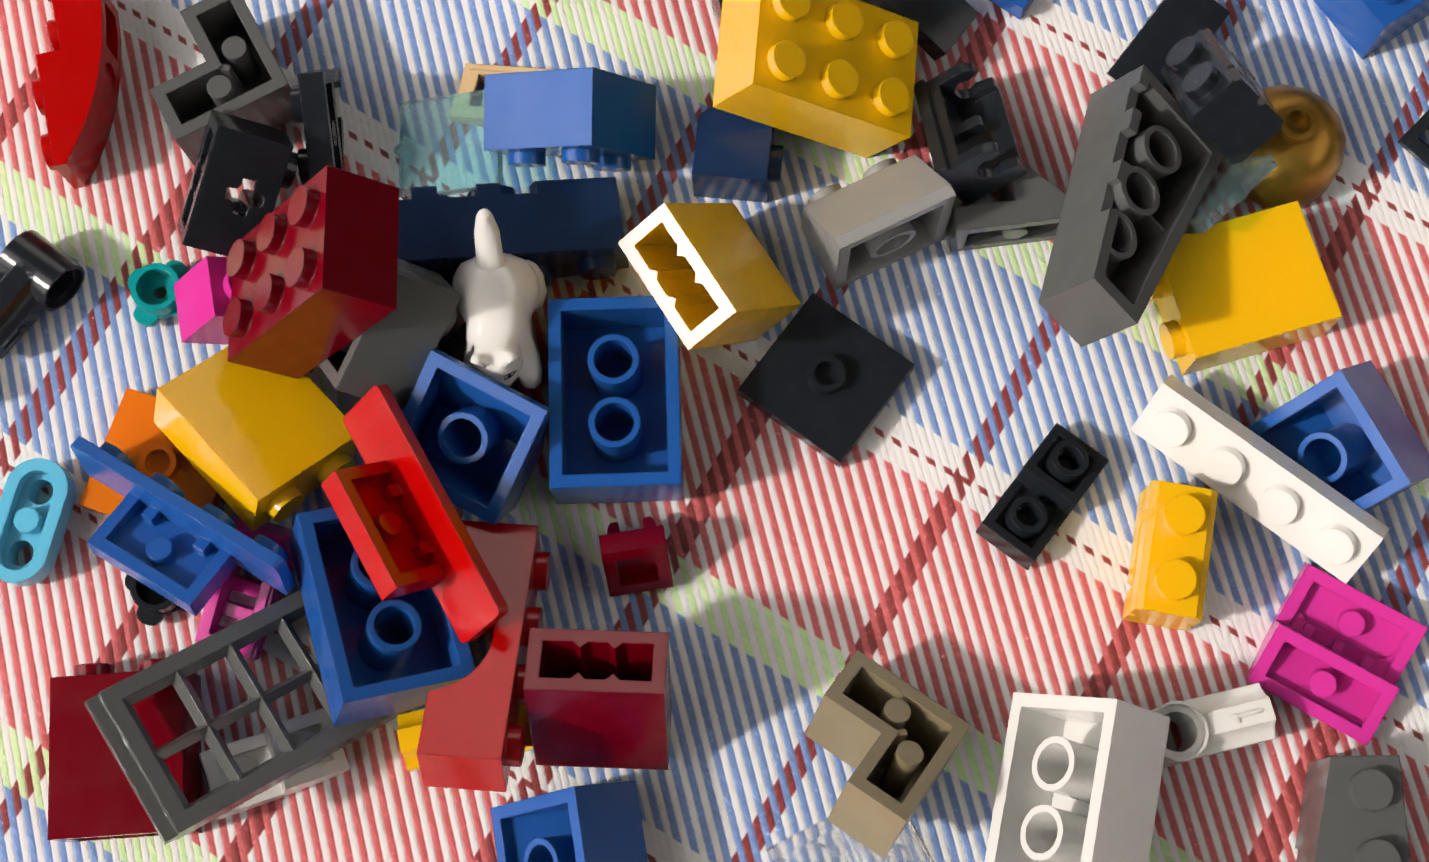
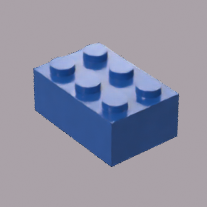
[548,296,684,505]
[289,507,475,727]

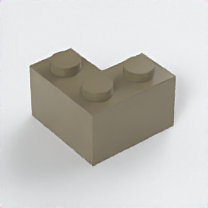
[805,650,971,859]

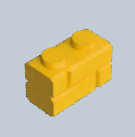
[1122,480,1218,631]

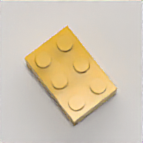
[712,0,919,158]

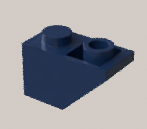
[692,105,784,203]

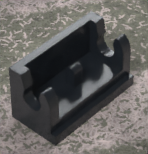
[914,62,1027,206]

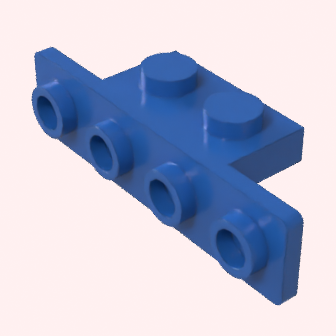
[70,436,296,616]

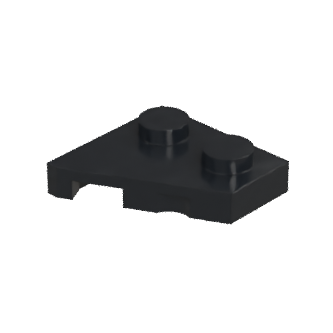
[290,68,345,185]

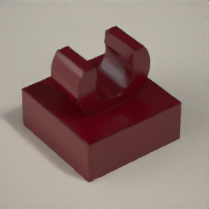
[599,516,674,597]

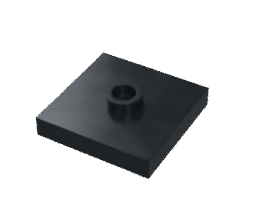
[738,293,915,467]

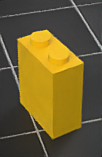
[1150,200,1342,376]
[618,203,801,350]
[154,347,357,531]

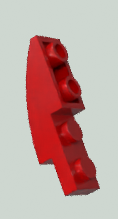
[32,0,122,189]

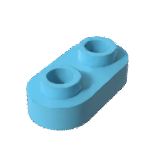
[0,458,77,587]

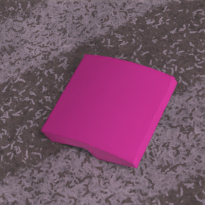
[1246,562,1428,746]

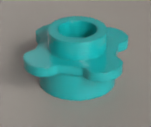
[127,260,189,327]

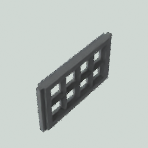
[85,590,408,845]

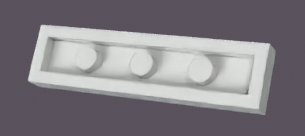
[1130,374,1390,584]

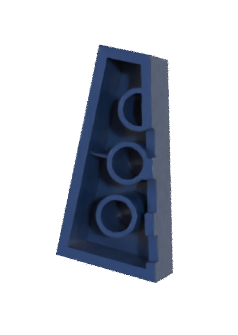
[398,177,629,287]

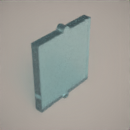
[394,90,503,200]
[1184,155,1278,234]

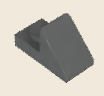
[947,164,1065,252]

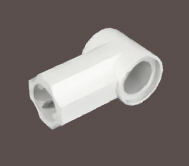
[1151,683,1277,767]

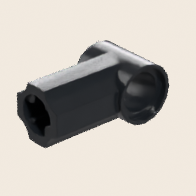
[0,230,85,360]

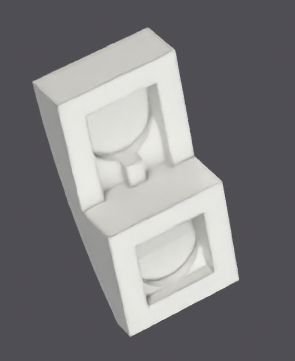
[198,708,350,820]

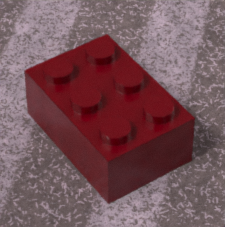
[223,165,399,379]

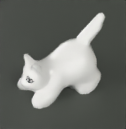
[452,208,547,389]

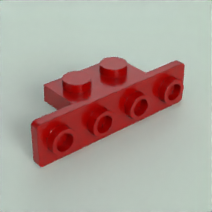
[321,384,508,643]

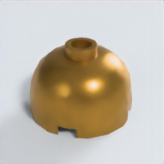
[1218,84,1346,209]

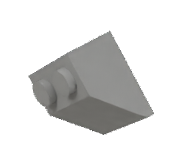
[801,154,956,291]

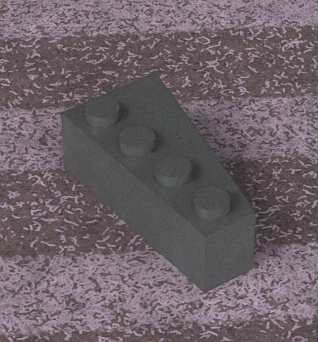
[1039,65,1223,347]
[1295,755,1411,862]

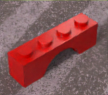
[416,520,551,792]

